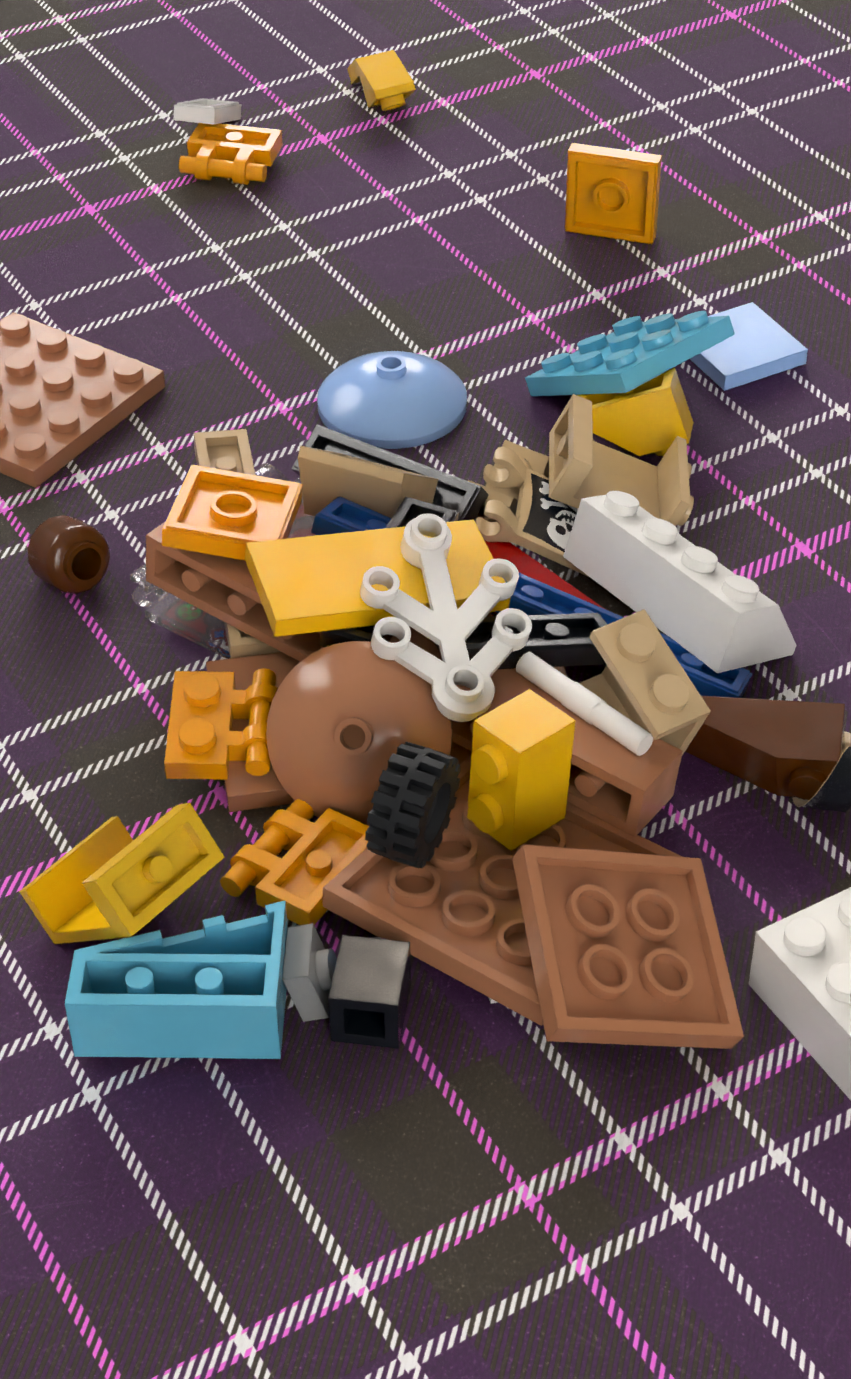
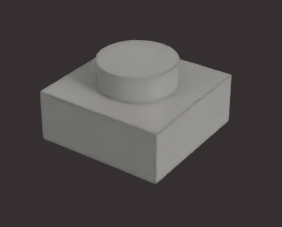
[282,923,337,1022]

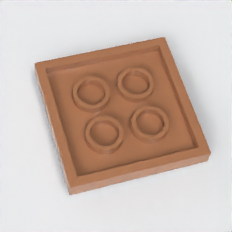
[512,844,744,1049]

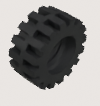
[365,742,460,869]

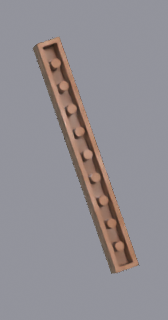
[146,521,683,837]

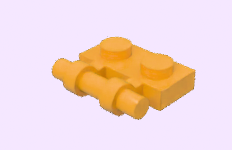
[179,123,283,185]
[164,668,278,780]
[220,799,369,925]

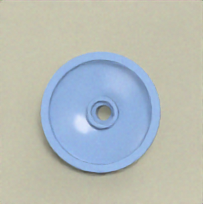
[317,351,467,449]

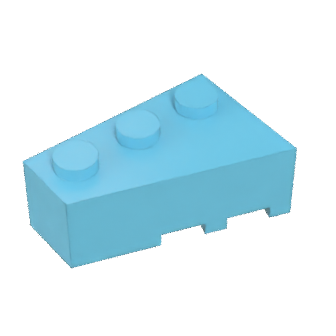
[65,900,288,1059]

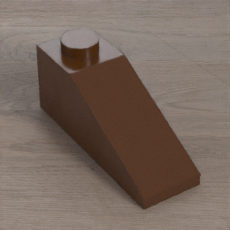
[685,696,845,800]

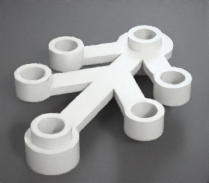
[360,514,532,722]

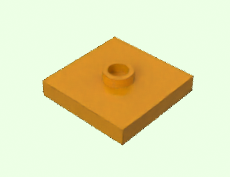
[565,143,662,244]
[162,465,303,560]

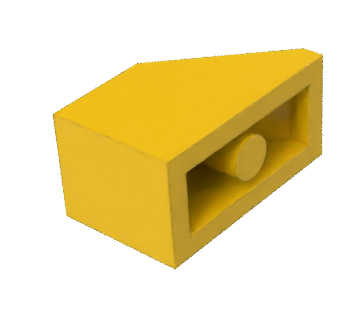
[577,368,694,456]

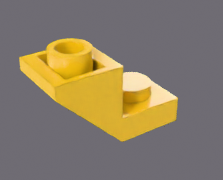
[347,50,416,111]

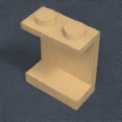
[549,394,694,526]
[579,609,711,755]

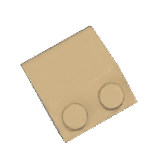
[298,446,438,518]

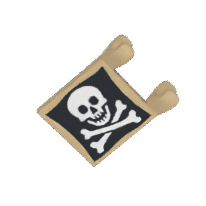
[475,447,589,577]

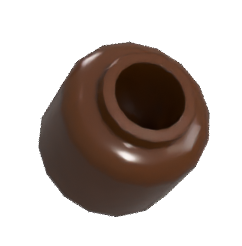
[27,515,110,594]

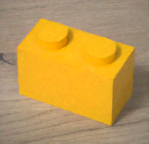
[467,689,576,851]

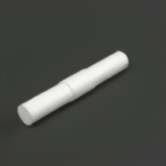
[516,652,653,756]

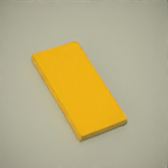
[245,519,511,637]

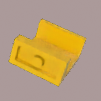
[19,803,225,944]

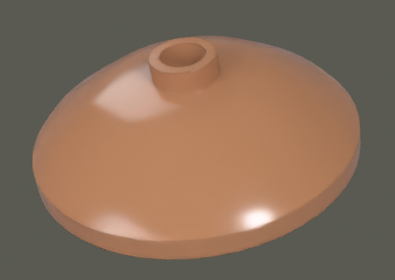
[266,641,453,826]

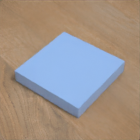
[690,302,808,391]

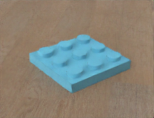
[525,311,735,396]

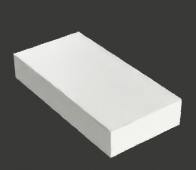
[173,98,242,125]

